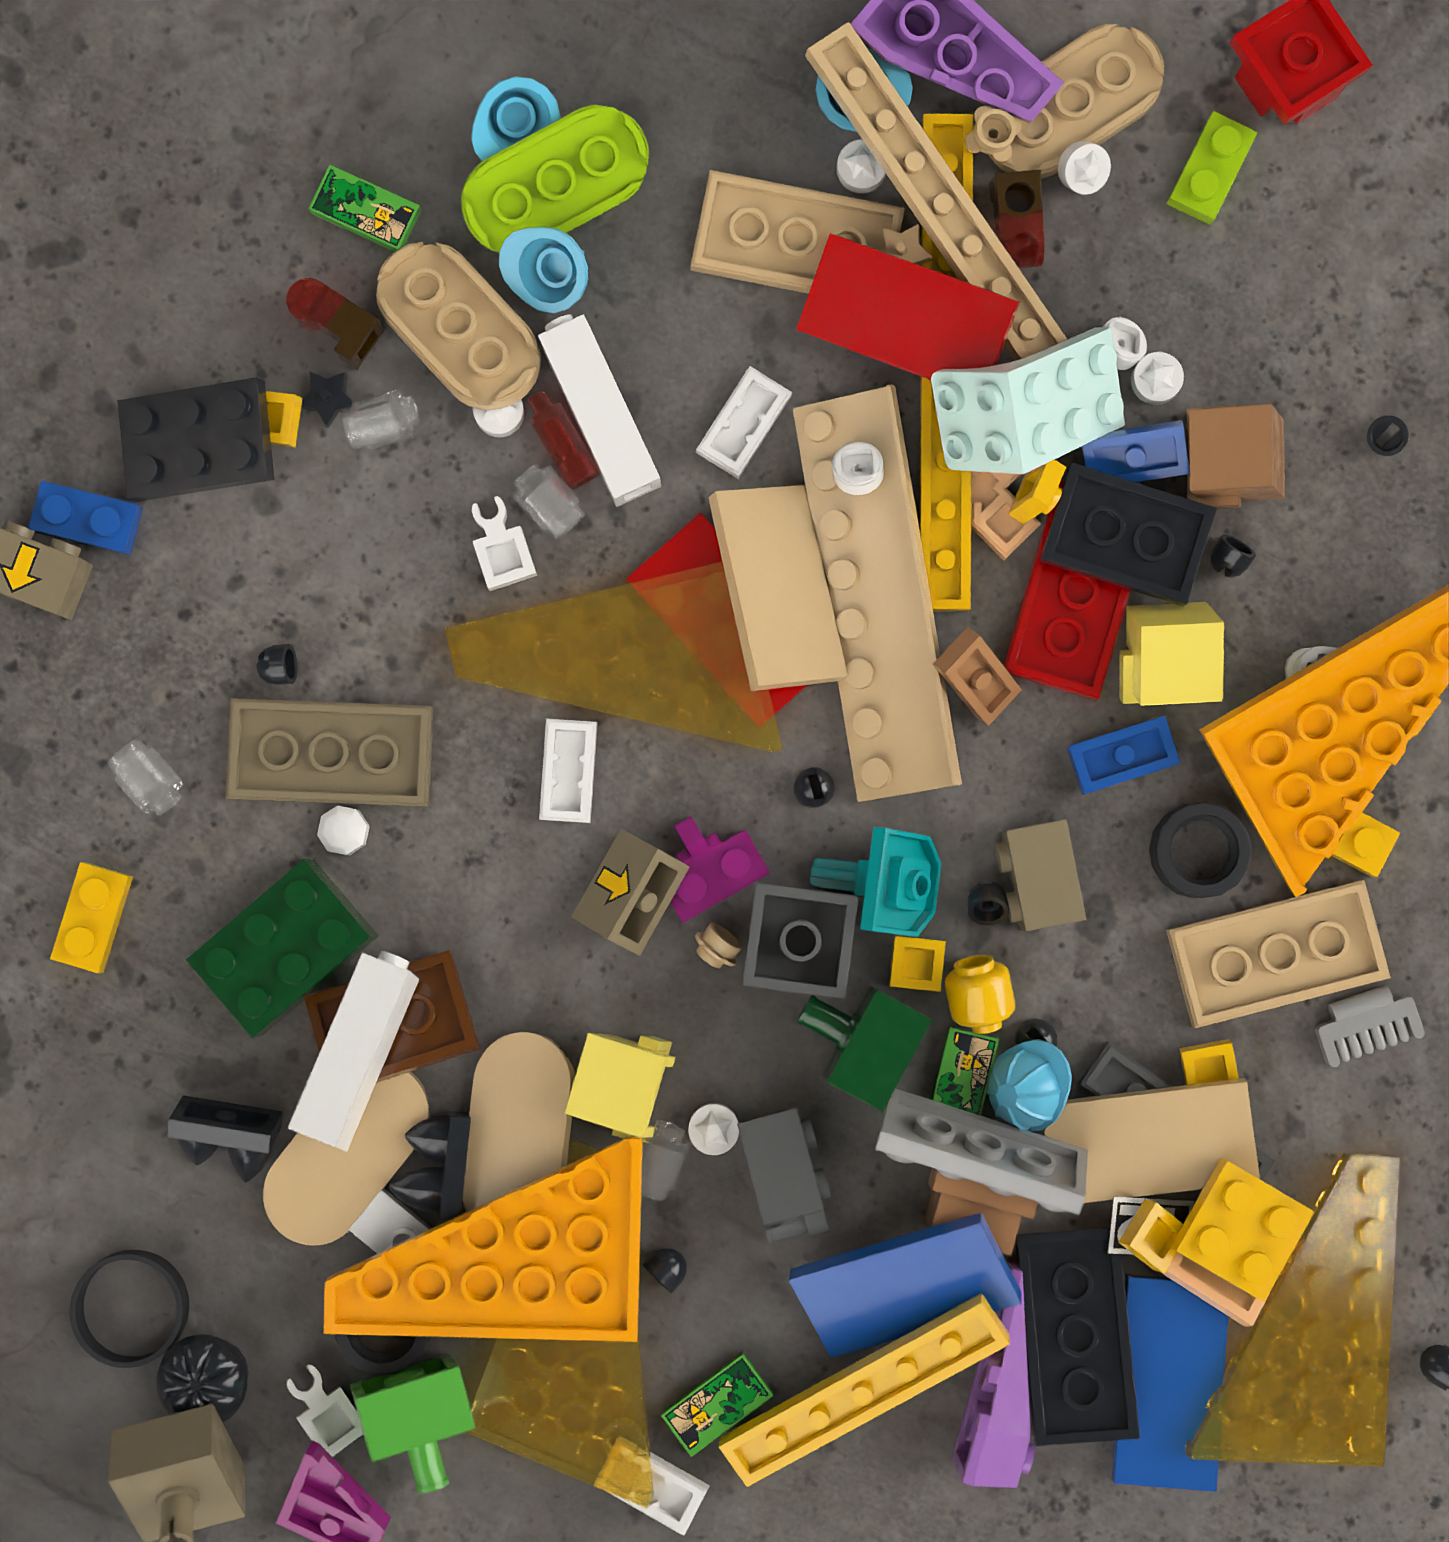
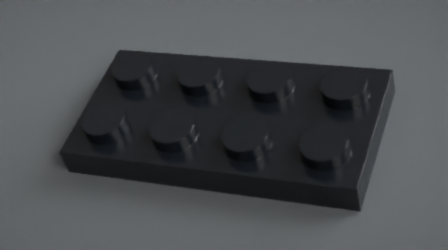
[1015,1228,1140,1446]

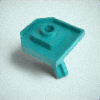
[810,827,942,937]

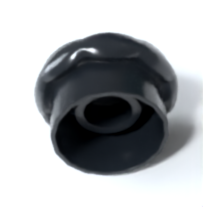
[156,1334,249,1423]

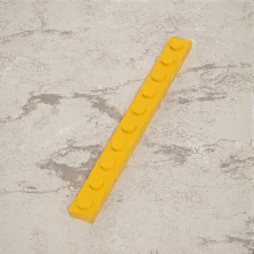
[919,114,973,612]

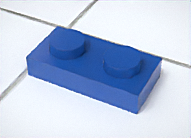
[1082,420,1190,482]
[28,481,143,555]
[1066,715,1181,795]

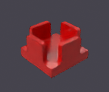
[1229,0,1373,125]

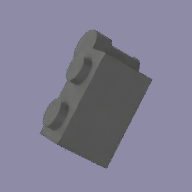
[737,1108,831,1244]

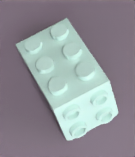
[931,327,1125,474]

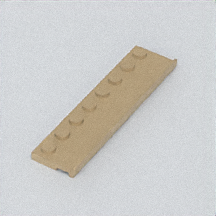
[793,384,962,802]

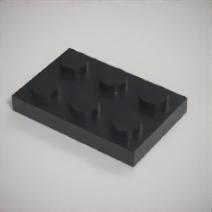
[117,377,275,502]
[1039,463,1217,607]

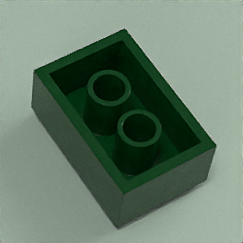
[186,859,379,1038]

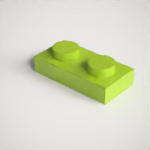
[1166,111,1258,225]

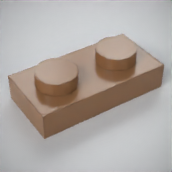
[933,627,1022,726]

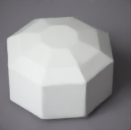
[317,805,370,855]

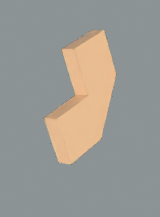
[971,471,1041,561]

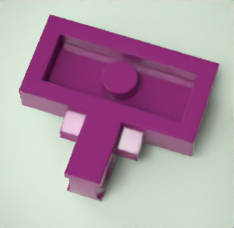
[671,816,770,923]

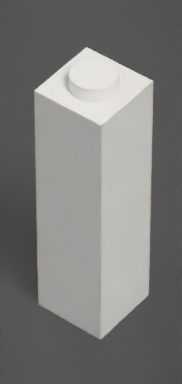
[538,314,661,507]
[288,951,419,1152]

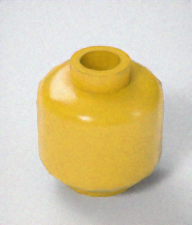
[945,954,1015,1034]

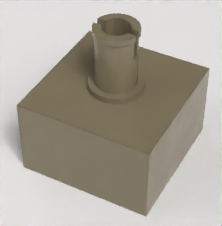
[108,1404,245,1542]

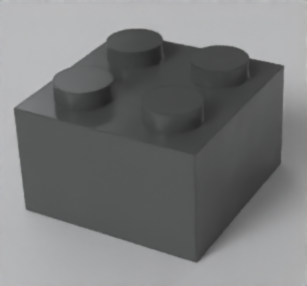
[742,883,859,999]

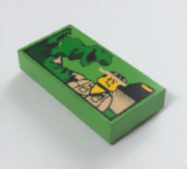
[309,165,422,252]
[931,1026,999,1116]
[661,1351,774,1457]

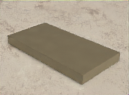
[226,698,434,807]

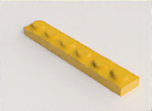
[719,1293,1010,1487]

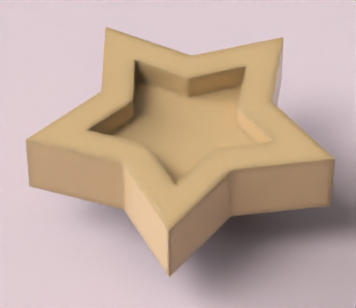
[882,224,933,265]

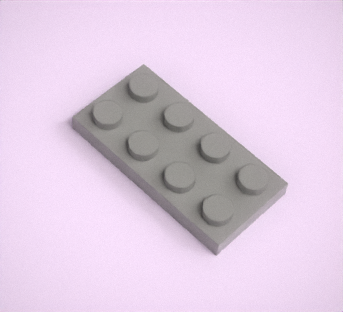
[875,1089,1088,1214]

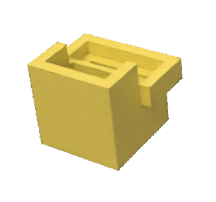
[1119,602,1224,706]
[565,1033,676,1139]

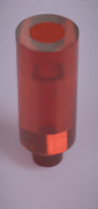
[528,391,600,491]

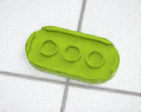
[461,105,649,253]

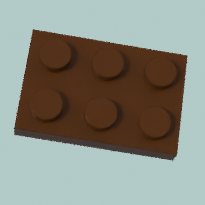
[304,950,481,1083]

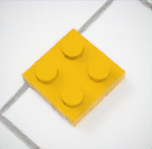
[1171,1157,1314,1302]

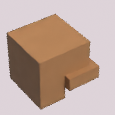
[1186,404,1285,509]
[923,1168,1038,1255]

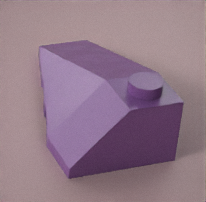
[851,0,1064,123]
[952,1261,1035,1488]

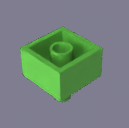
[350,1353,475,1494]

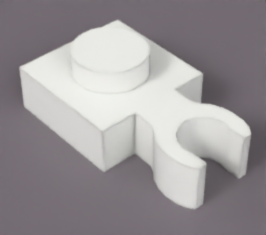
[472,496,537,591]
[286,1364,363,1457]

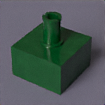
[796,986,932,1113]

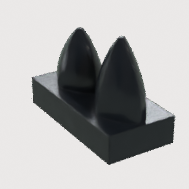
[167,1095,283,1183]
[389,1111,471,1220]

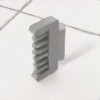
[1315,985,1425,1067]

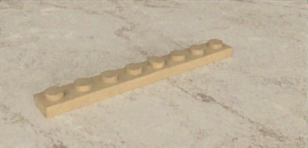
[805,22,1068,361]

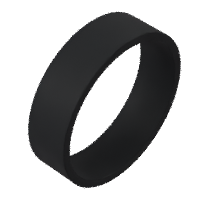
[70,1250,189,1368]

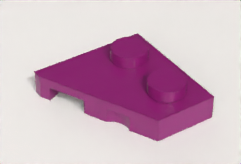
[276,1440,391,1542]

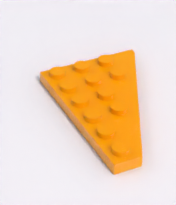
[1199,584,1449,897]
[324,1135,643,1342]

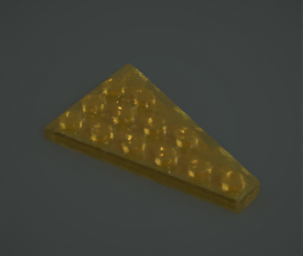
[444,562,783,752]
[466,1139,654,1508]
[1185,1153,1400,1467]

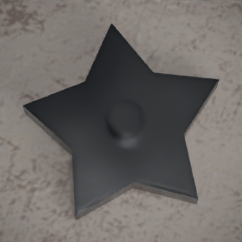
[301,372,357,428]

